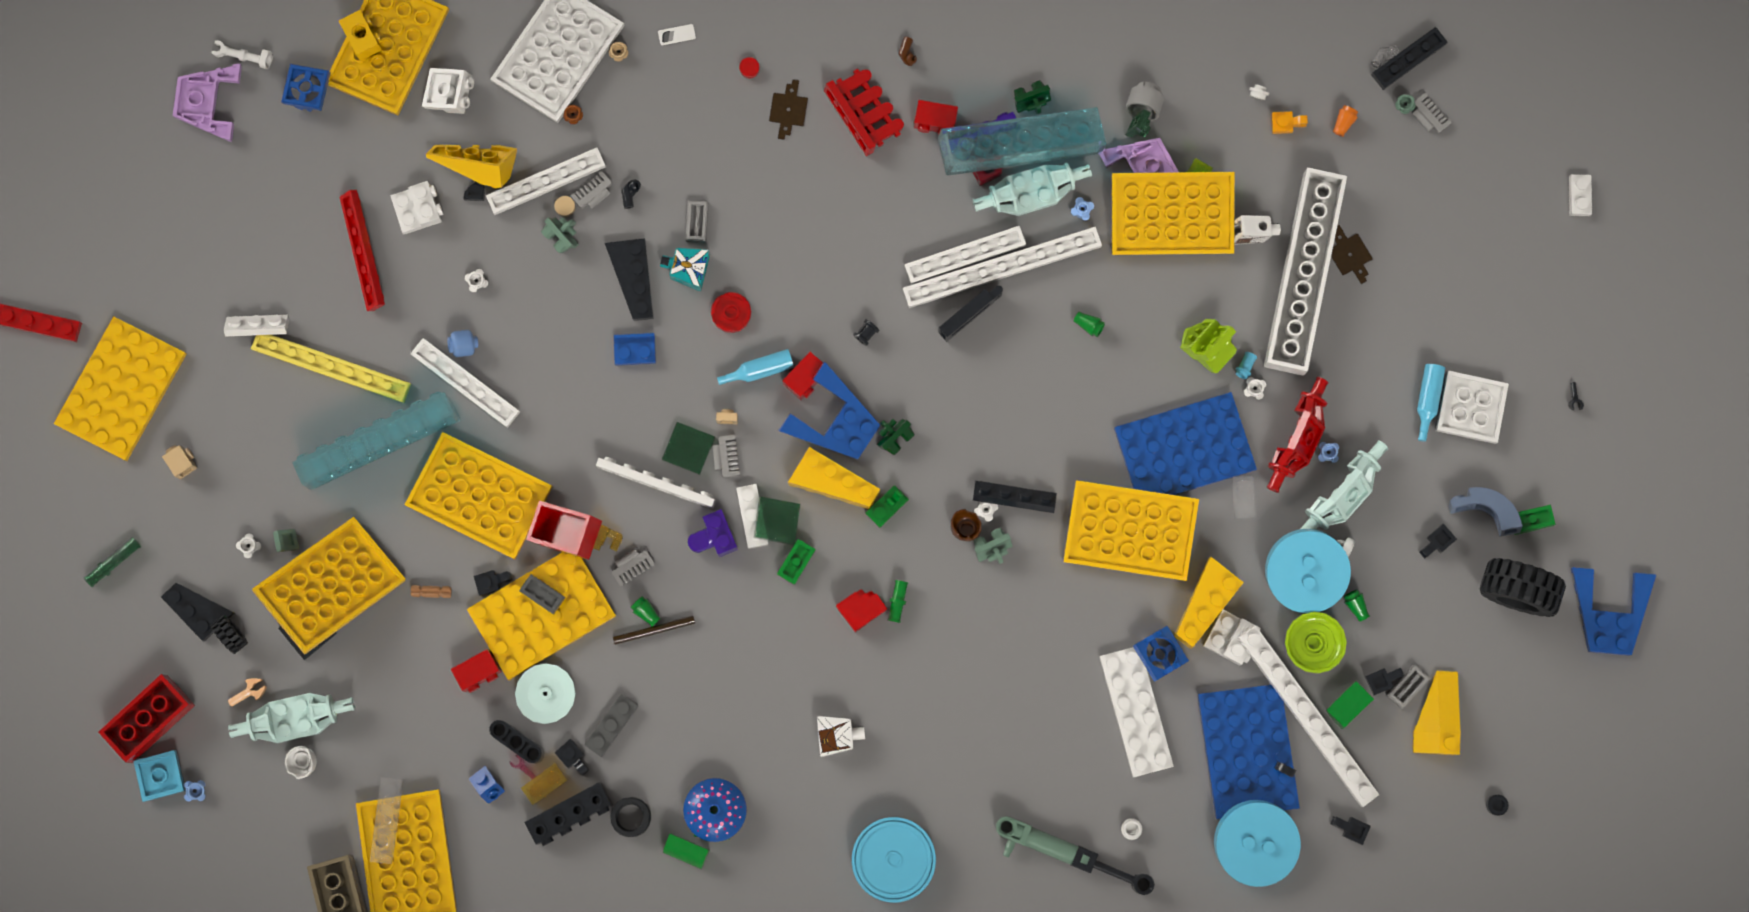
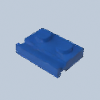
[614,333,656,366]

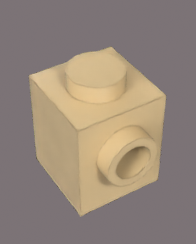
[162,445,197,480]

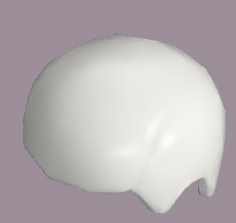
[285,746,317,779]

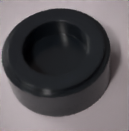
[1274,761,1297,777]
[1486,795,1509,816]

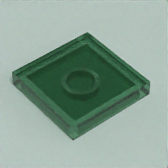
[662,422,715,475]
[753,497,800,545]

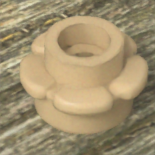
[609,42,629,62]

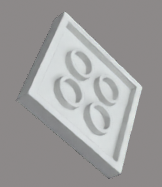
[1435,371,1509,444]

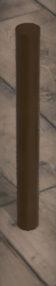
[613,616,695,645]

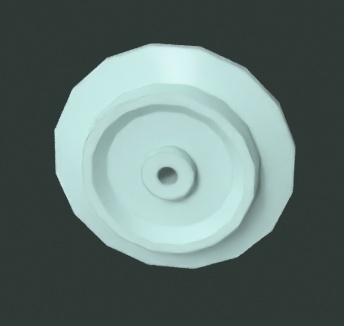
[515,663,576,724]

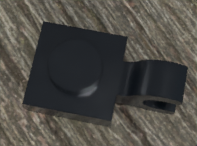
[1419,524,1457,559]
[474,570,512,596]
[1365,668,1404,696]
[555,739,589,776]
[1330,816,1371,845]

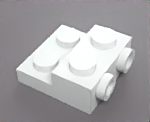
[422,68,474,114]
[390,181,443,234]
[1203,610,1261,666]

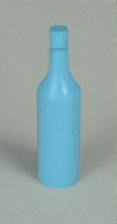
[717,349,794,385]
[1417,364,1445,442]

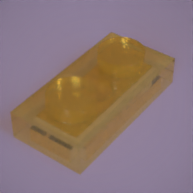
[521,763,568,805]

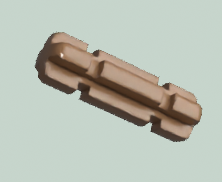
[411,585,452,598]

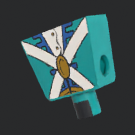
[660,248,710,291]

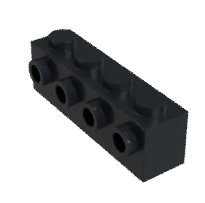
[524,782,613,846]

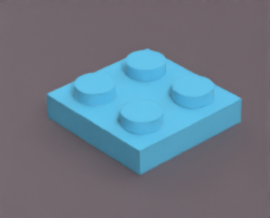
[133,750,186,802]

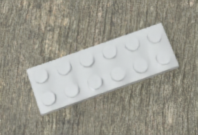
[1099,647,1174,778]

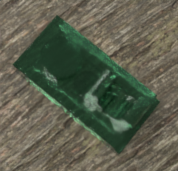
[1125,109,1151,138]

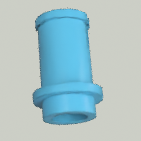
[1235,352,1257,379]

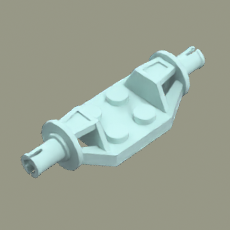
[972,163,1092,216]
[1300,440,1388,530]
[228,693,355,743]

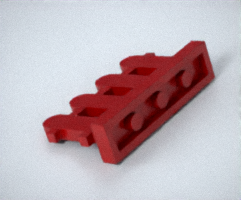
[824,69,904,157]

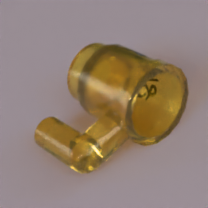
[593,524,623,552]

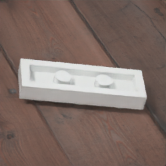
[224,314,289,337]
[736,484,768,549]

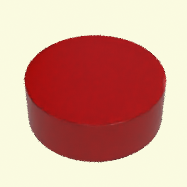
[739,57,760,79]

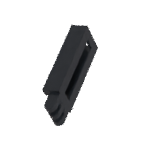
[938,286,1003,342]

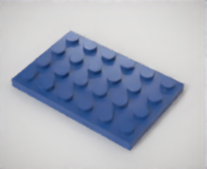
[1114,392,1257,495]
[1197,685,1300,819]

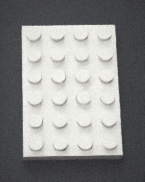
[490,0,625,123]

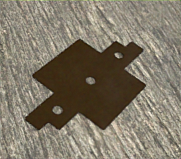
[769,80,808,140]
[1331,225,1373,284]

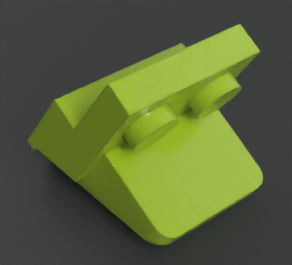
[1180,319,1237,373]

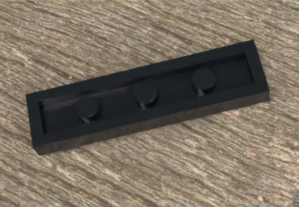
[1371,27,1448,90]
[973,480,1057,513]

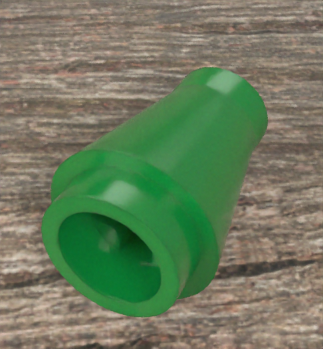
[1073,311,1105,337]
[1343,589,1370,622]
[631,596,661,627]

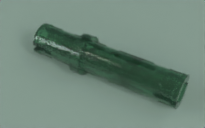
[84,537,141,587]

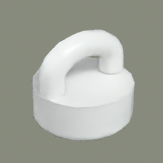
[1336,537,1355,558]

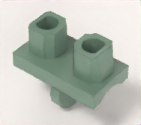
[541,217,579,253]
[974,528,1013,564]

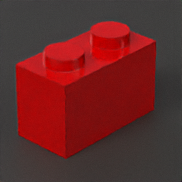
[914,100,958,136]
[782,351,823,400]
[451,649,502,693]

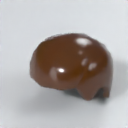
[950,509,982,542]

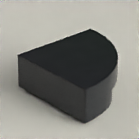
[463,182,485,201]

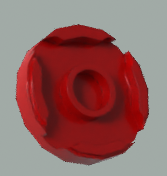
[711,292,752,333]

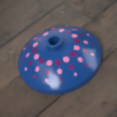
[683,778,747,842]

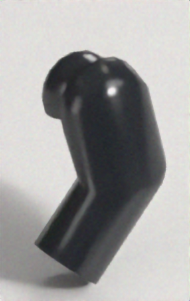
[621,179,641,209]

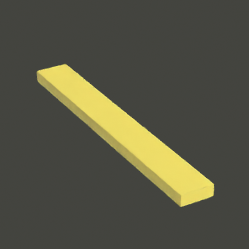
[251,335,411,403]

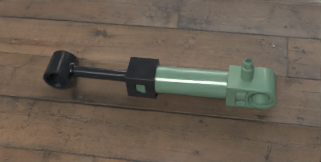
[995,816,1155,895]

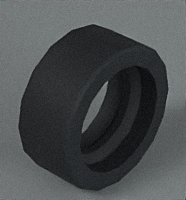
[610,797,651,837]

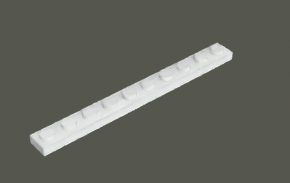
[903,227,1102,308]
[1238,625,1379,807]

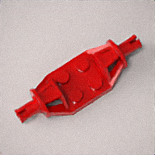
[1266,377,1329,493]

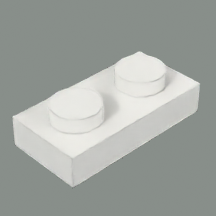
[1569,174,1592,216]

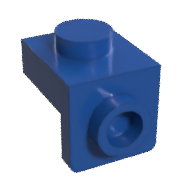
[469,766,505,804]

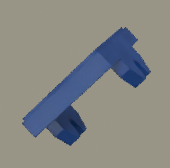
[281,64,331,112]
[1133,625,1189,682]

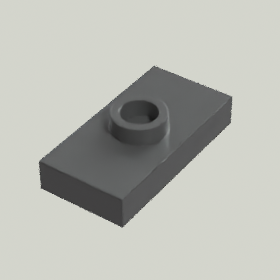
[519,574,566,615]

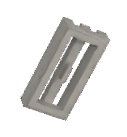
[685,201,708,243]
[1386,665,1430,710]

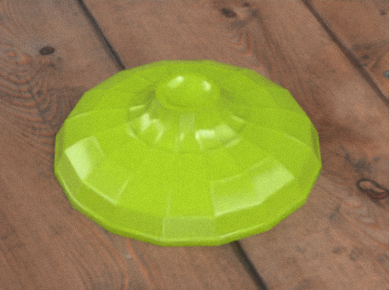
[1285,612,1347,674]

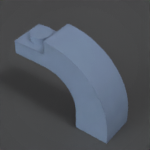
[1448,487,1522,537]

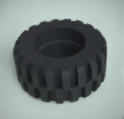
[1479,558,1566,617]

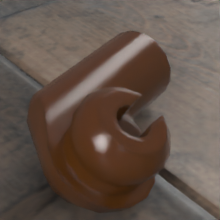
[898,37,917,66]

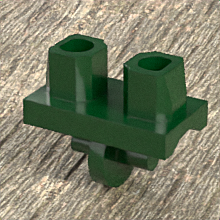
[1014,80,1051,115]
[877,418,915,455]

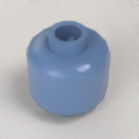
[447,330,478,357]

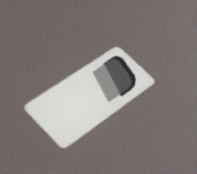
[658,24,696,45]

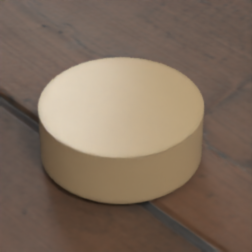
[554,196,576,217]

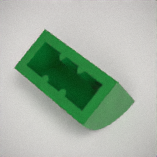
[1326,681,1374,729]
[663,833,710,870]

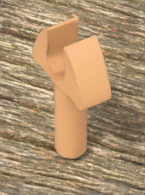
[228,678,267,706]

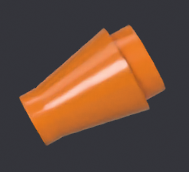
[1333,105,1358,137]

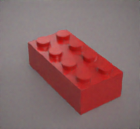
[98,674,195,763]

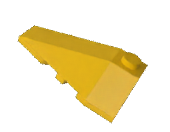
[426,145,517,188]
[1413,671,1461,755]

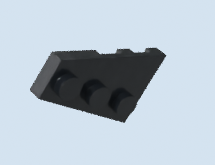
[161,583,234,642]

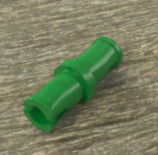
[887,580,908,623]

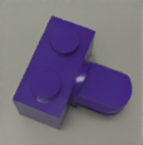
[687,509,738,558]

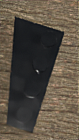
[605,238,654,321]

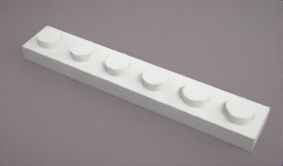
[486,148,606,215]
[905,226,1026,285]
[411,338,520,428]
[596,457,716,509]

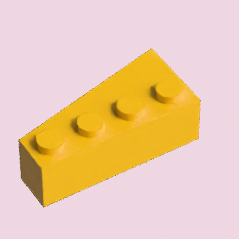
[788,447,880,509]
[1174,557,1244,649]

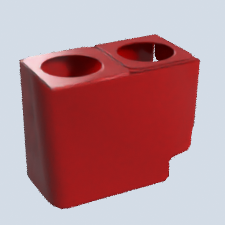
[835,589,887,633]

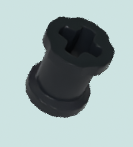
[853,319,880,346]

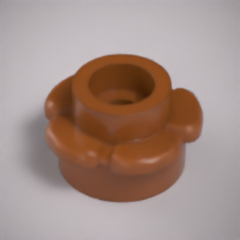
[563,105,583,124]

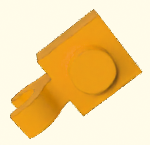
[1271,111,1308,134]

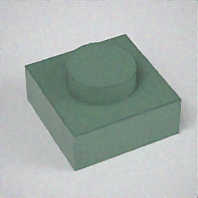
[273,529,299,552]

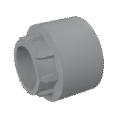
[1125,82,1164,121]

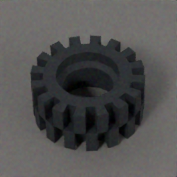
[210,615,248,654]

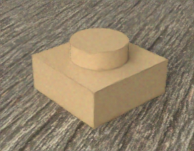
[716,409,738,424]

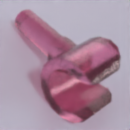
[510,755,536,780]

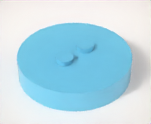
[1265,529,1351,613]
[1214,800,1301,887]
[852,817,936,903]

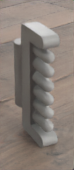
[1413,93,1451,133]
[571,171,612,209]
[712,435,740,478]
[612,549,655,586]

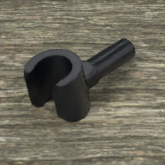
[1568,382,1584,410]

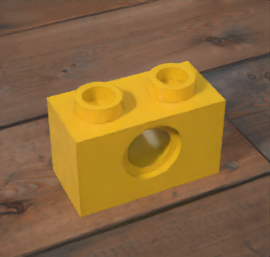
[339,10,382,61]

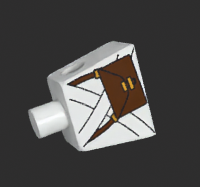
[1234,215,1281,245]
[817,716,865,757]

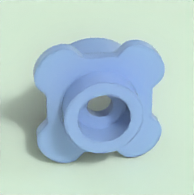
[1071,197,1094,220]
[1318,442,1339,463]
[184,780,205,802]

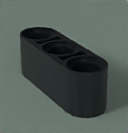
[489,720,544,764]

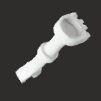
[211,40,274,69]

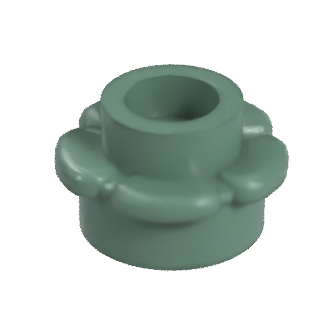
[1395,94,1416,114]

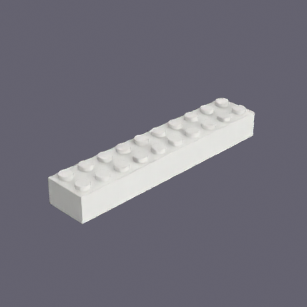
[1264,167,1347,376]

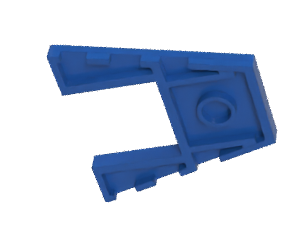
[778,362,880,459]
[1571,567,1656,656]

